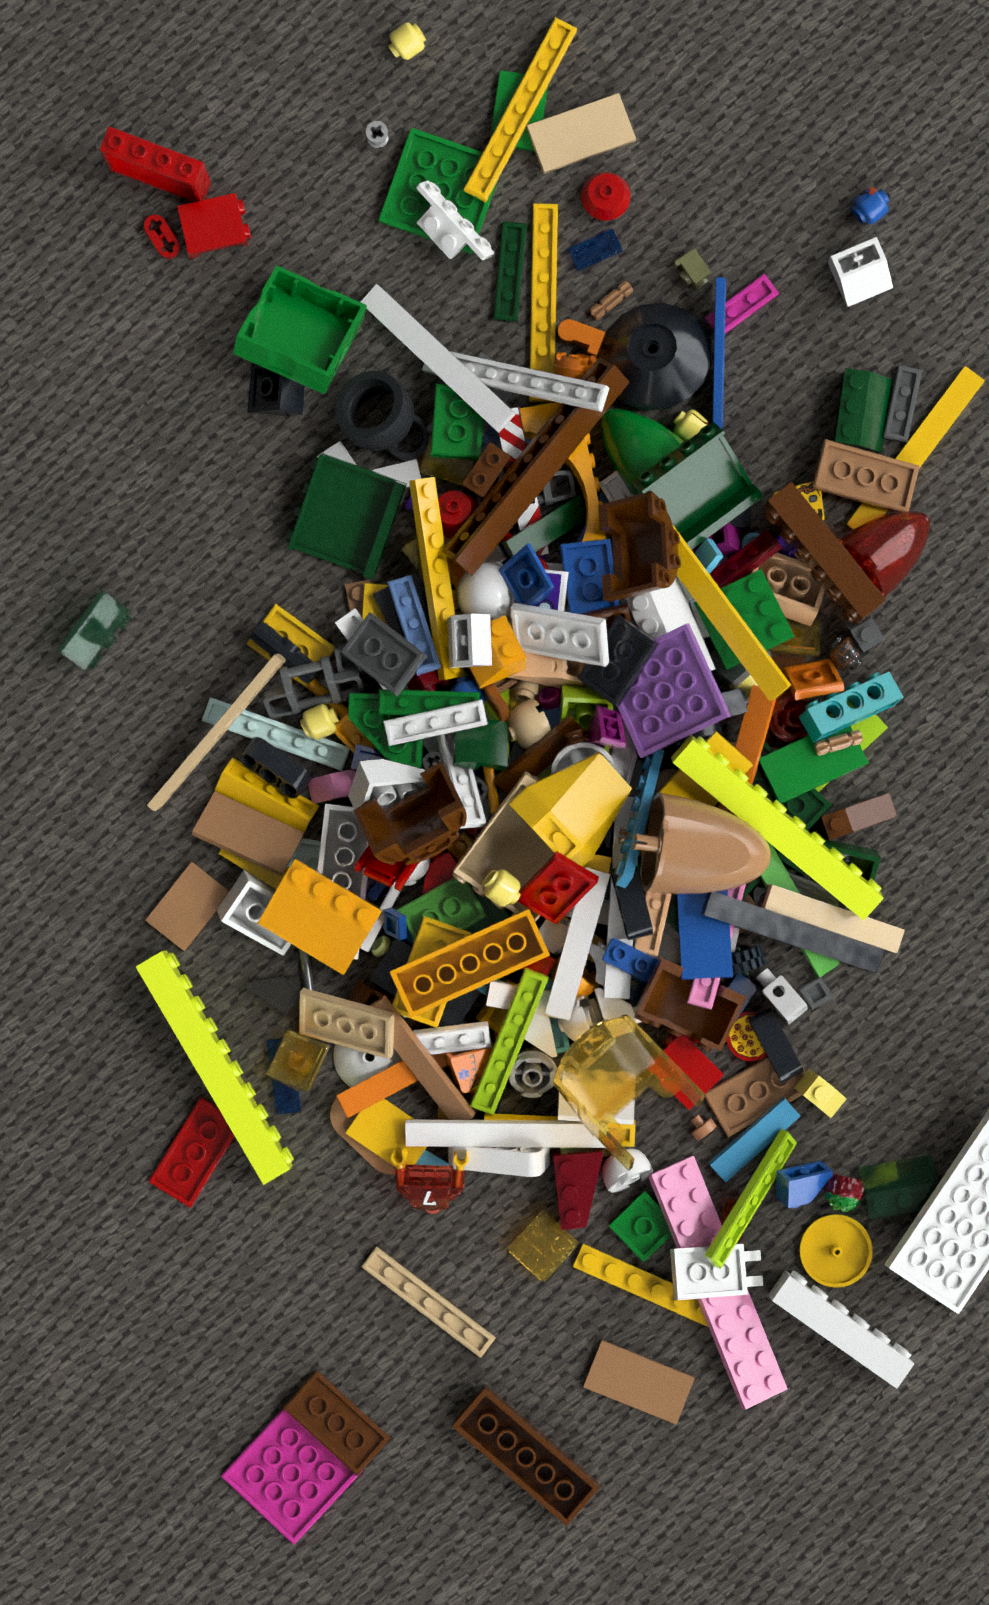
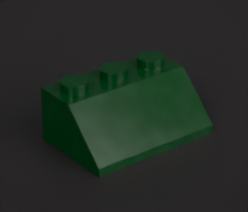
[833,368,892,453]

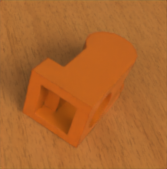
[558,319,605,358]

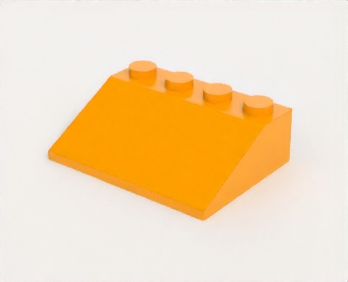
[257,859,383,975]

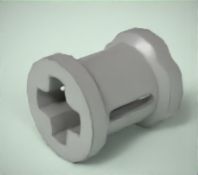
[366,121,389,148]

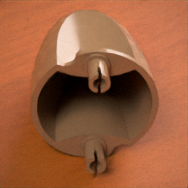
[618,793,771,894]

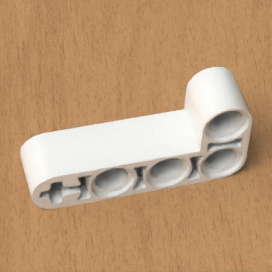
[448,1147,550,1177]

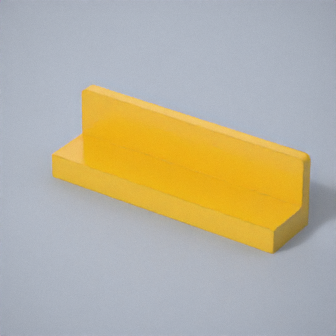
[215,758,319,833]

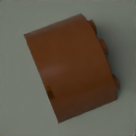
[598,491,681,602]
[353,762,467,865]
[633,956,746,1052]

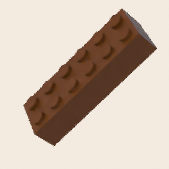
[763,482,886,625]
[452,1384,600,1526]

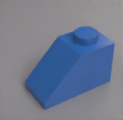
[776,1161,833,1208]

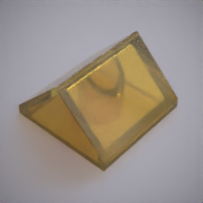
[769,617,820,658]
[266,1029,330,1092]

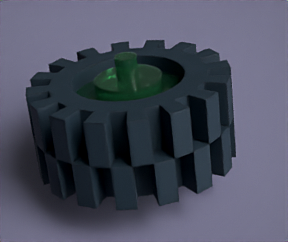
[732,945,767,976]

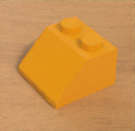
[469,615,527,688]

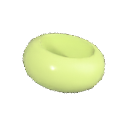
[371,935,391,957]

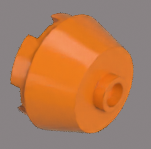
[553,352,597,380]

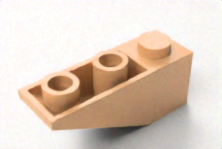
[509,653,586,689]

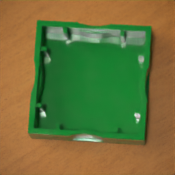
[233,265,367,394]

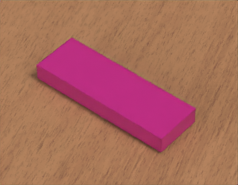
[705,274,779,334]

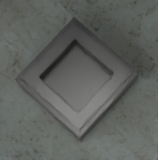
[799,977,833,1010]

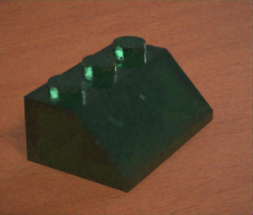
[57,590,132,672]
[858,1154,940,1219]

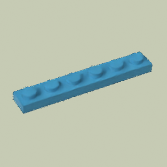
[615,749,664,888]

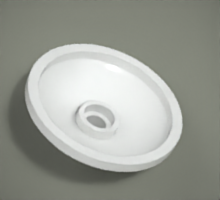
[333,1044,403,1087]

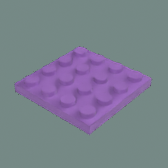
[618,623,731,758]

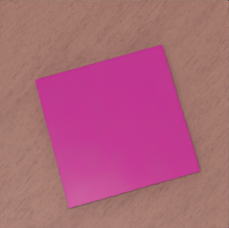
[221,1409,358,1545]

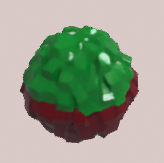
[824,1174,864,1212]

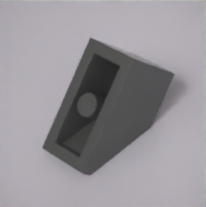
[835,608,885,654]

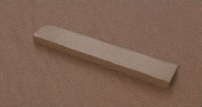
[368,996,476,1120]

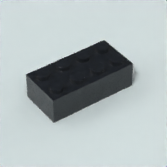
[369,939,481,1027]

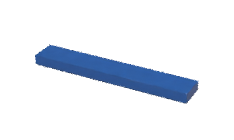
[712,278,726,429]

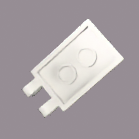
[670,1244,763,1300]

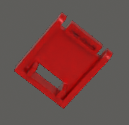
[354,845,420,891]

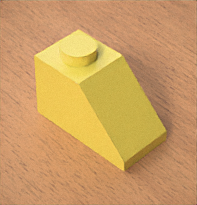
[794,1069,846,1118]

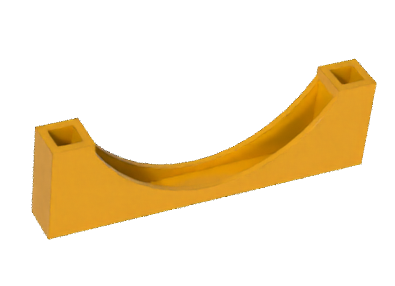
[519,402,613,604]

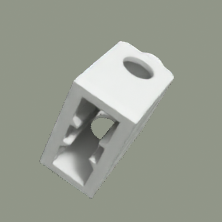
[757,968,808,1025]

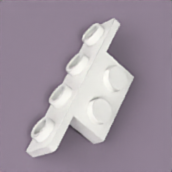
[416,181,494,260]

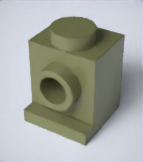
[673,248,712,291]

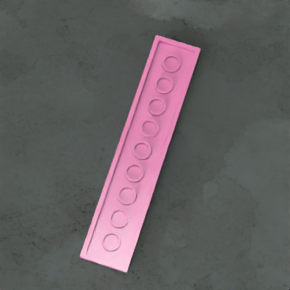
[648,1156,787,1409]

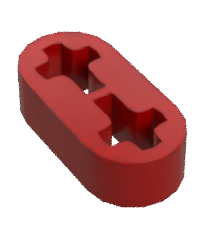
[144,215,180,259]

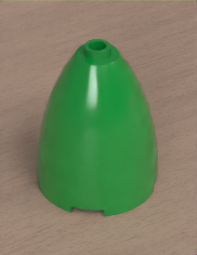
[601,409,684,496]

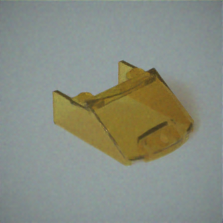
[553,1014,705,1171]

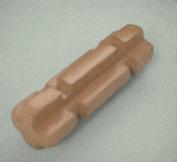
[590,281,633,320]
[814,730,863,756]

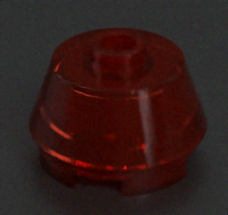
[769,692,811,742]

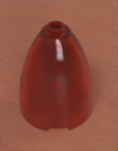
[838,511,930,598]

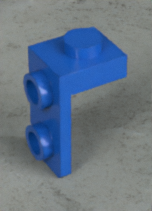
[602,938,657,984]

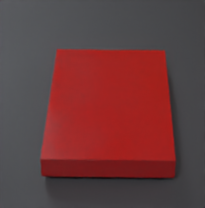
[517,851,599,924]

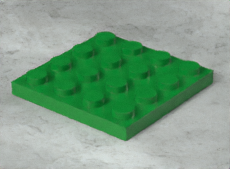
[379,127,500,255]

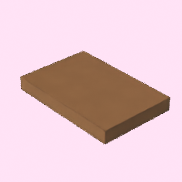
[145,862,229,951]

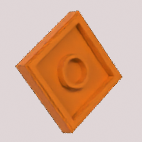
[783,659,844,700]

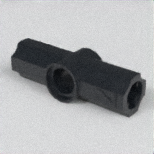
[249,621,319,684]

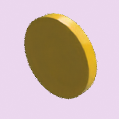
[799,1214,873,1287]

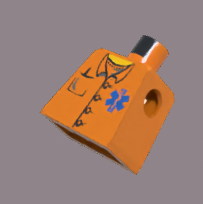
[444,1042,494,1100]

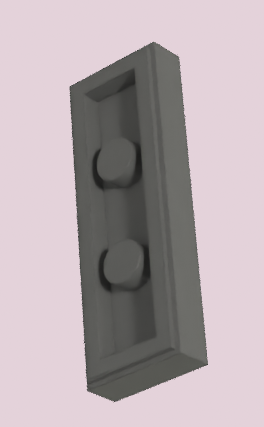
[883,365,923,443]

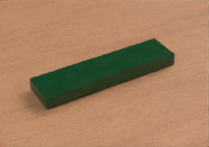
[493,221,527,323]
[502,495,587,559]

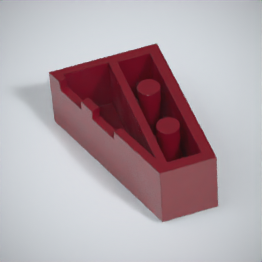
[553,1148,604,1230]

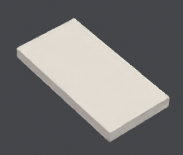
[510,603,609,667]

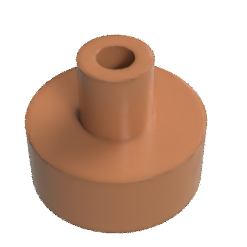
[691,1114,717,1141]

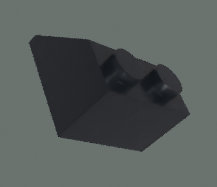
[247,363,305,416]

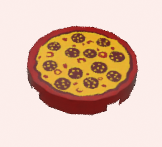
[726,1011,766,1061]

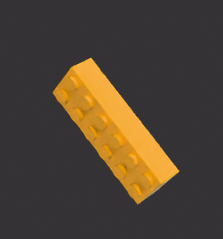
[390,909,550,1018]

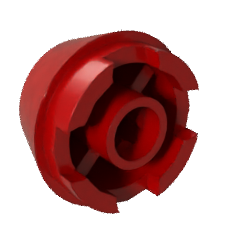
[581,172,630,221]
[438,490,479,539]

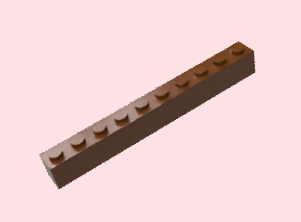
[442,357,629,576]

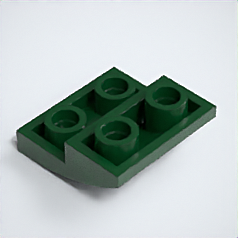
[453,719,508,771]

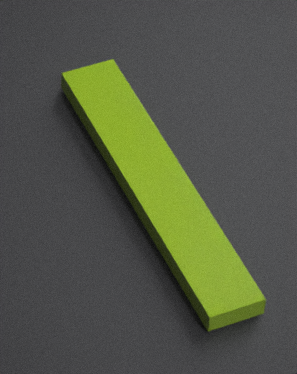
[470,967,549,1115]
[704,1129,797,1269]

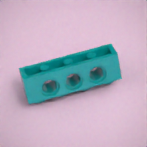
[799,672,904,743]

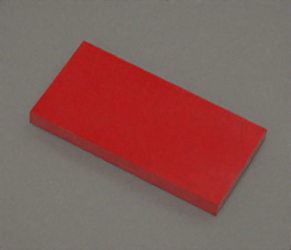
[148,1096,235,1208]

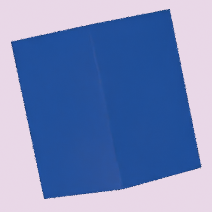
[499,543,554,606]

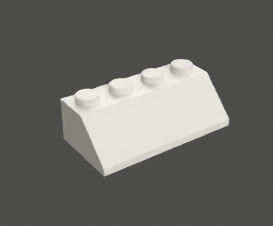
[626,577,716,671]

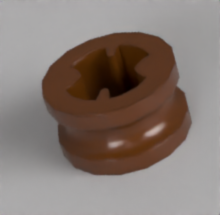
[563,728,589,746]

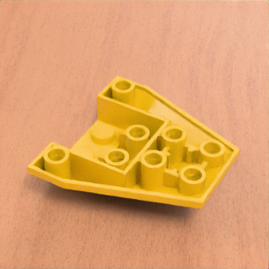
[508,752,632,867]

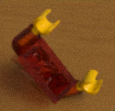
[391,1148,469,1214]

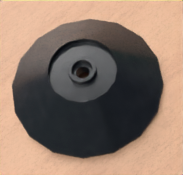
[599,303,711,411]

